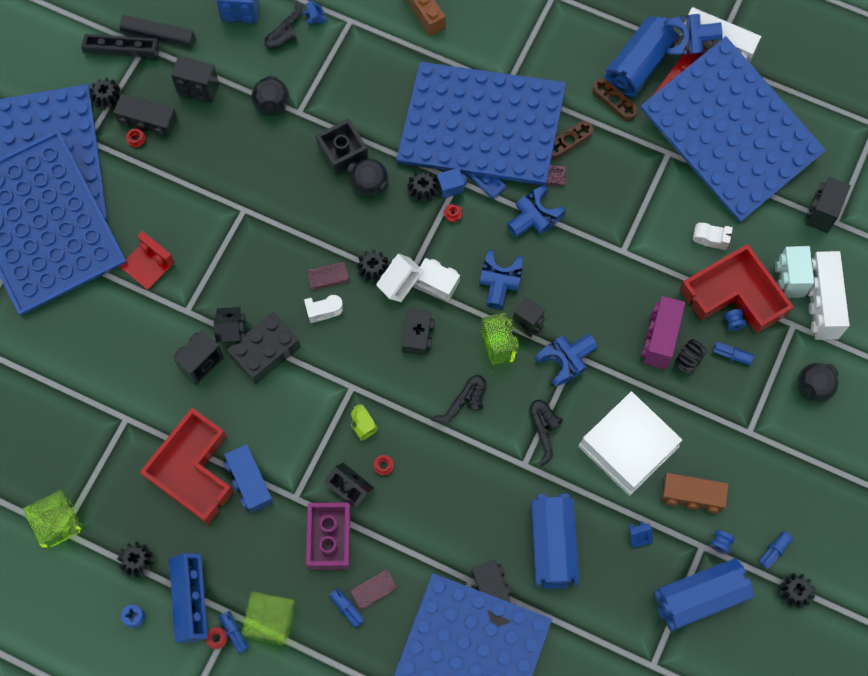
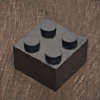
[171,56,219,103]
[315,118,368,175]
[806,177,851,233]
[173,330,224,386]

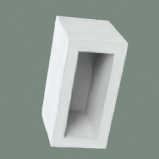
[376,254,423,302]
[415,258,460,301]

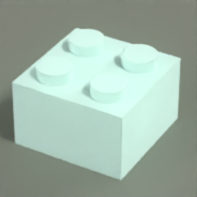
[775,246,814,298]

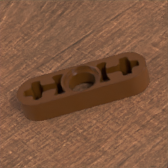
[592,79,637,122]
[552,121,593,160]

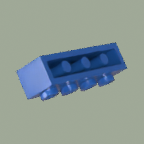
[169,553,208,643]

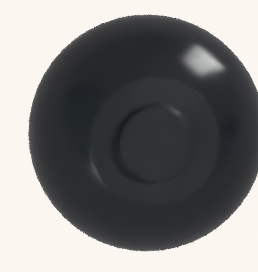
[252,75,289,115]
[347,158,389,197]
[797,363,839,403]

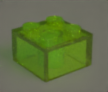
[481,312,519,367]
[23,490,84,550]
[242,592,295,645]

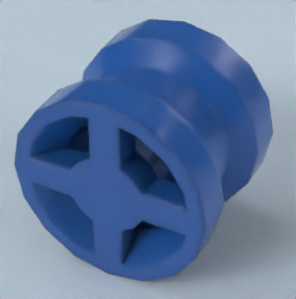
[723,309,747,331]
[709,530,735,555]
[121,604,145,628]

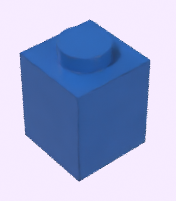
[437,168,467,199]

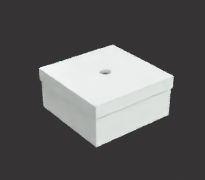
[578,391,682,497]

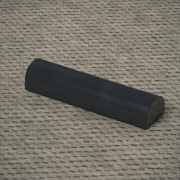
[120,15,196,48]
[81,34,159,58]

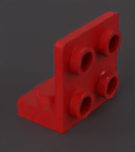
[120,231,175,290]

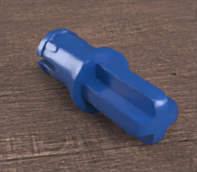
[713,342,754,366]
[759,531,794,569]
[329,588,364,627]
[218,611,249,653]

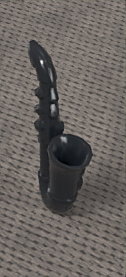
[264,1,303,50]
[432,375,486,423]
[529,400,563,467]

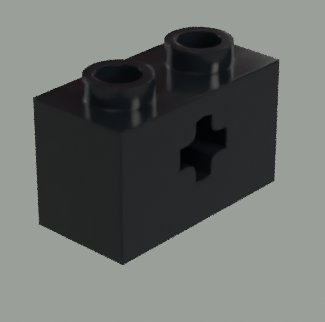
[512,297,546,338]
[214,307,246,342]
[402,309,435,356]
[324,463,374,509]

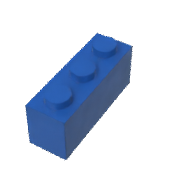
[223,444,273,513]

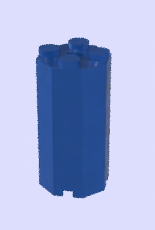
[605,17,680,97]
[531,494,579,589]
[653,558,754,631]

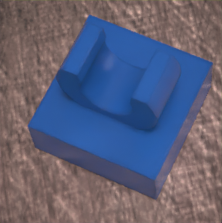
[303,0,327,25]
[629,521,653,548]

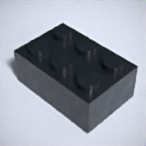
[227,312,301,385]

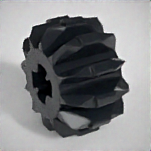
[89,77,121,111]
[407,170,439,204]
[356,249,390,284]
[675,339,707,374]
[117,542,154,578]
[778,573,815,610]

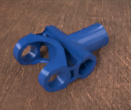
[664,14,723,55]
[506,186,566,238]
[479,250,523,310]
[535,334,598,387]

